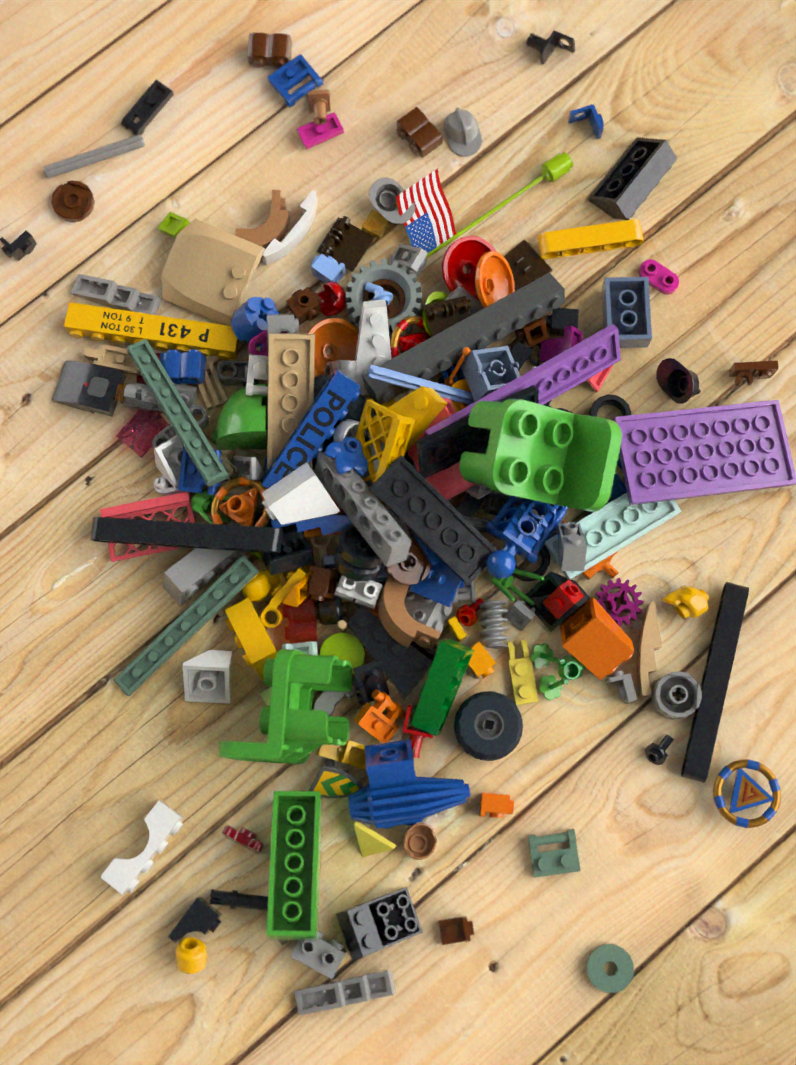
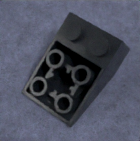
[336,887,423,960]

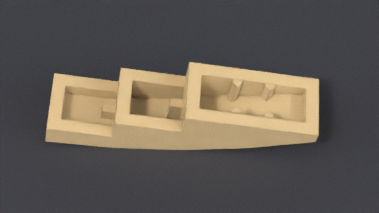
[637,602,662,698]

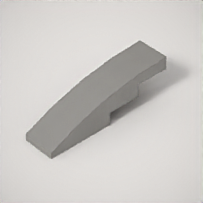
[71,274,162,315]
[294,969,396,1015]

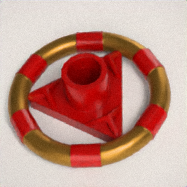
[390,316,431,359]

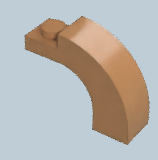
[235,190,290,249]
[378,576,441,649]

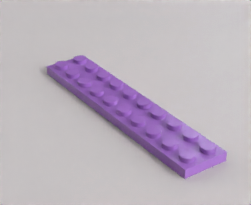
[424,324,621,436]

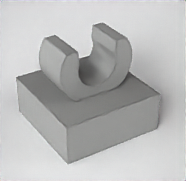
[505,600,536,631]

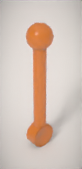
[445,347,471,386]

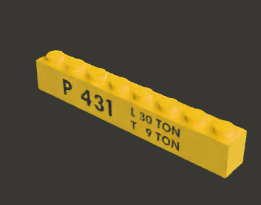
[64,302,240,360]

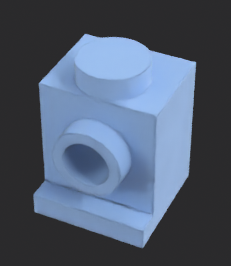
[311,254,346,284]

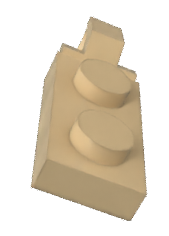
[83,344,141,376]

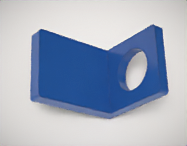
[568,104,604,139]

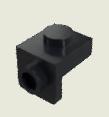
[0,230,37,261]

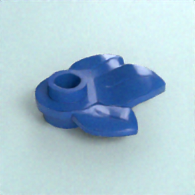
[325,437,368,476]

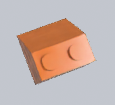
[560,597,634,680]

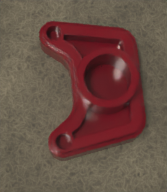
[222,825,264,854]

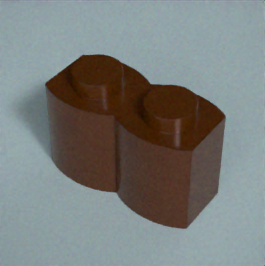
[247,33,292,68]
[396,107,442,158]

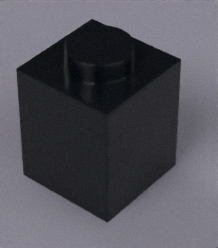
[546,308,579,336]

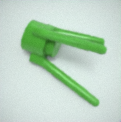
[191,489,231,524]
[490,568,544,605]

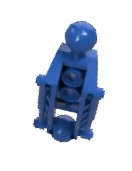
[485,495,568,579]

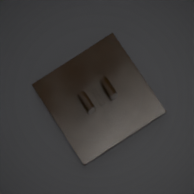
[504,239,553,291]

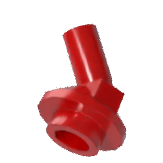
[456,598,484,626]

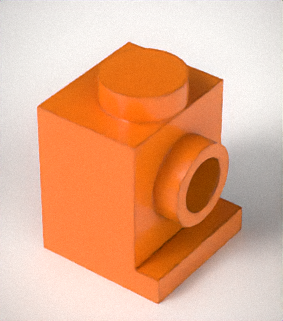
[479,793,514,818]

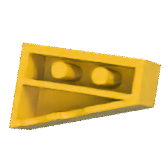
[371,386,447,454]
[225,597,277,682]

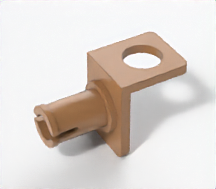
[308,90,331,125]

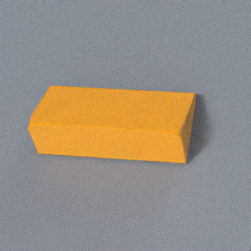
[283,566,317,607]

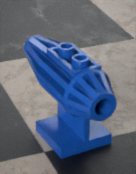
[348,739,471,829]

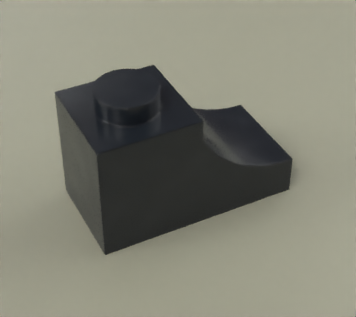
[168,897,222,943]

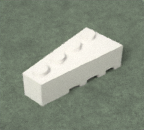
[355,299,391,395]

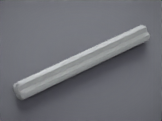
[43,134,145,178]

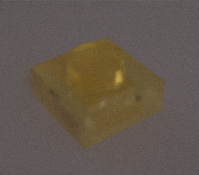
[362,209,391,239]

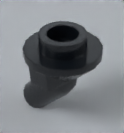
[645,734,674,765]

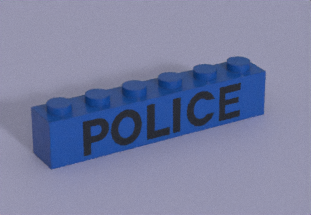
[261,368,361,489]

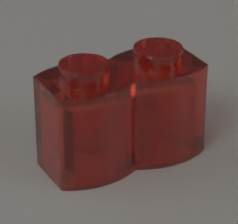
[283,596,318,644]

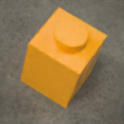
[468,642,496,679]

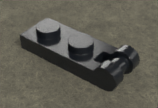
[121,79,174,136]

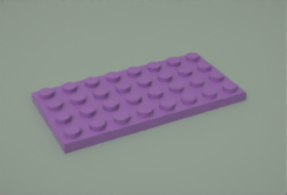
[612,400,796,505]

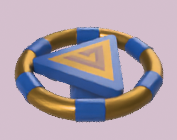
[713,759,781,828]

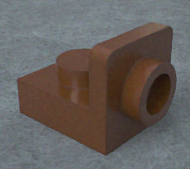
[438,916,474,945]

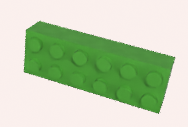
[267,791,322,940]

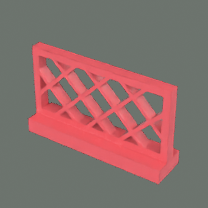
[100,492,195,562]

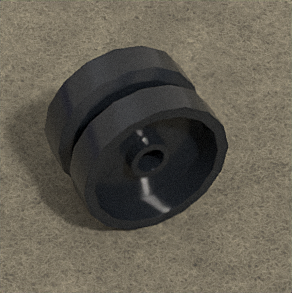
[334,524,384,582]

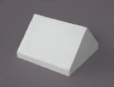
[154,435,183,488]

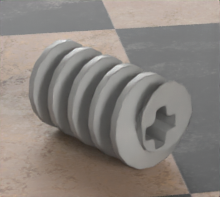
[479,600,508,649]

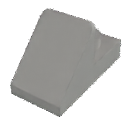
[389,243,428,277]

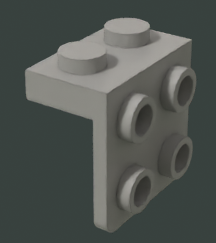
[404,585,453,634]

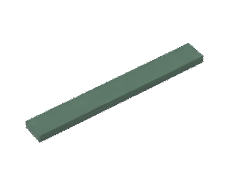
[126,339,228,487]
[114,555,260,696]

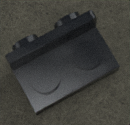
[351,660,390,706]

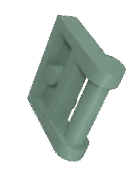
[528,829,581,878]

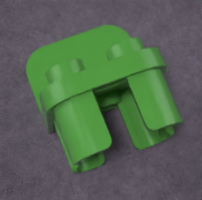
[460,399,622,512]
[218,649,353,764]

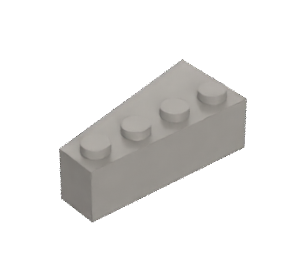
[163,519,246,607]

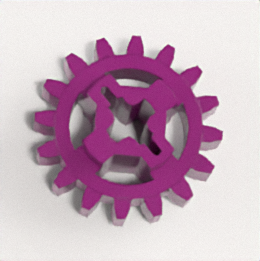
[595,578,644,627]

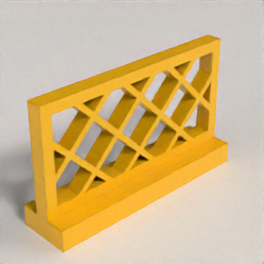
[352,400,415,505]

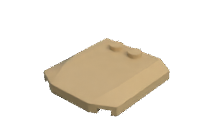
[161,219,265,326]

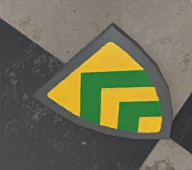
[309,759,363,798]

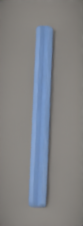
[367,365,475,405]

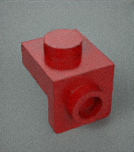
[543,580,584,619]

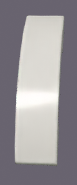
[262,190,317,265]

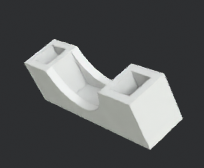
[100,800,184,894]

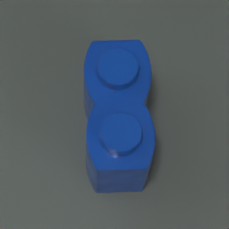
[159,349,207,384]

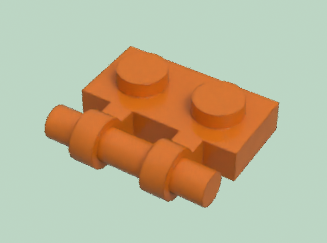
[353,690,406,743]

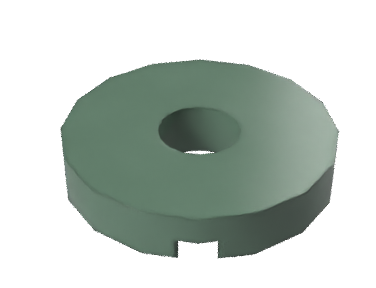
[586,944,634,993]

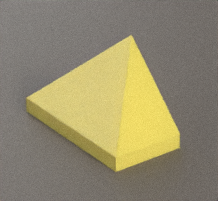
[354,821,396,857]

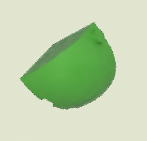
[213,384,268,450]

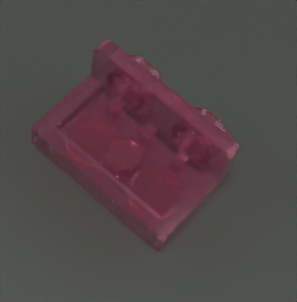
[116,409,169,458]

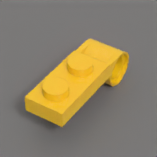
[260,567,308,628]

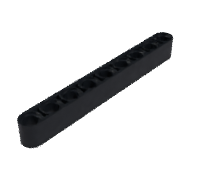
[90,517,283,553]
[681,582,749,783]

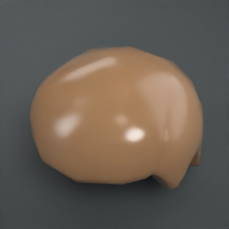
[402,823,438,860]

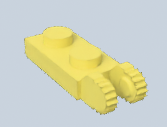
[507,639,539,706]

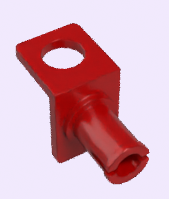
[402,704,433,758]

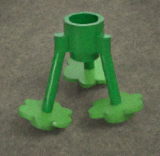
[530,643,586,701]

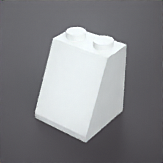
[262,462,340,525]

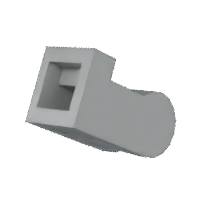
[314,688,356,716]

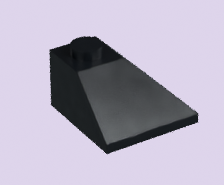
[526,571,590,632]

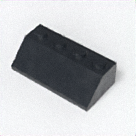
[588,137,678,220]

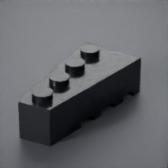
[347,606,433,700]

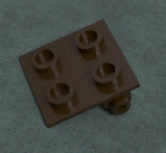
[317,216,375,272]
[424,296,471,337]

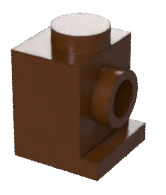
[308,566,339,601]

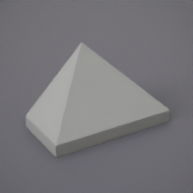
[233,456,265,480]

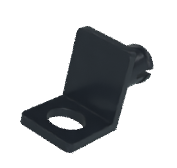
[526,30,575,65]

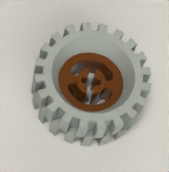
[346,259,422,339]

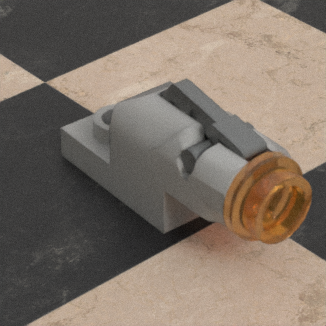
[116,383,197,412]

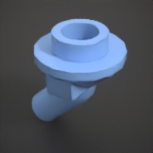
[365,282,393,306]

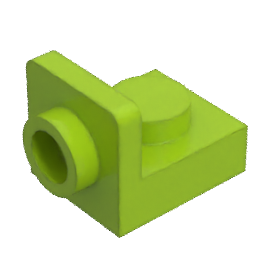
[158,212,190,239]

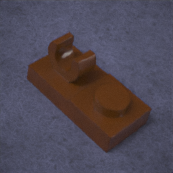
[729,361,779,386]

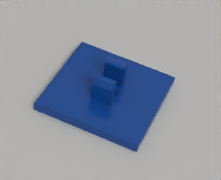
[410,561,461,608]

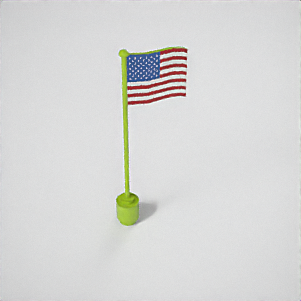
[396,152,573,258]

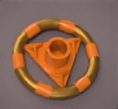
[211,477,270,527]

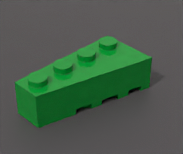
[411,639,475,736]

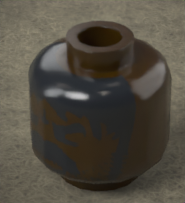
[314,595,347,625]

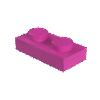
[297,112,344,150]

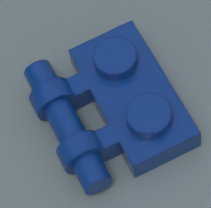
[178,446,223,495]

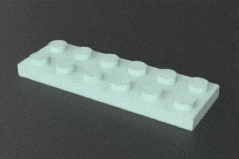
[545,493,682,580]

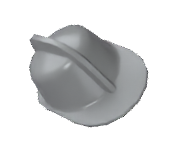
[444,107,482,157]
[369,177,415,224]

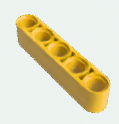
[537,219,644,259]

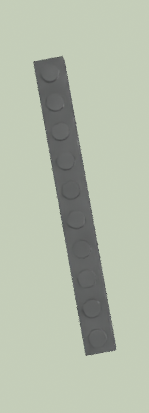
[362,272,565,405]

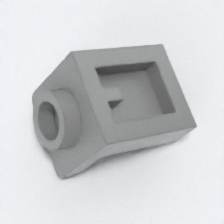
[606,671,637,704]

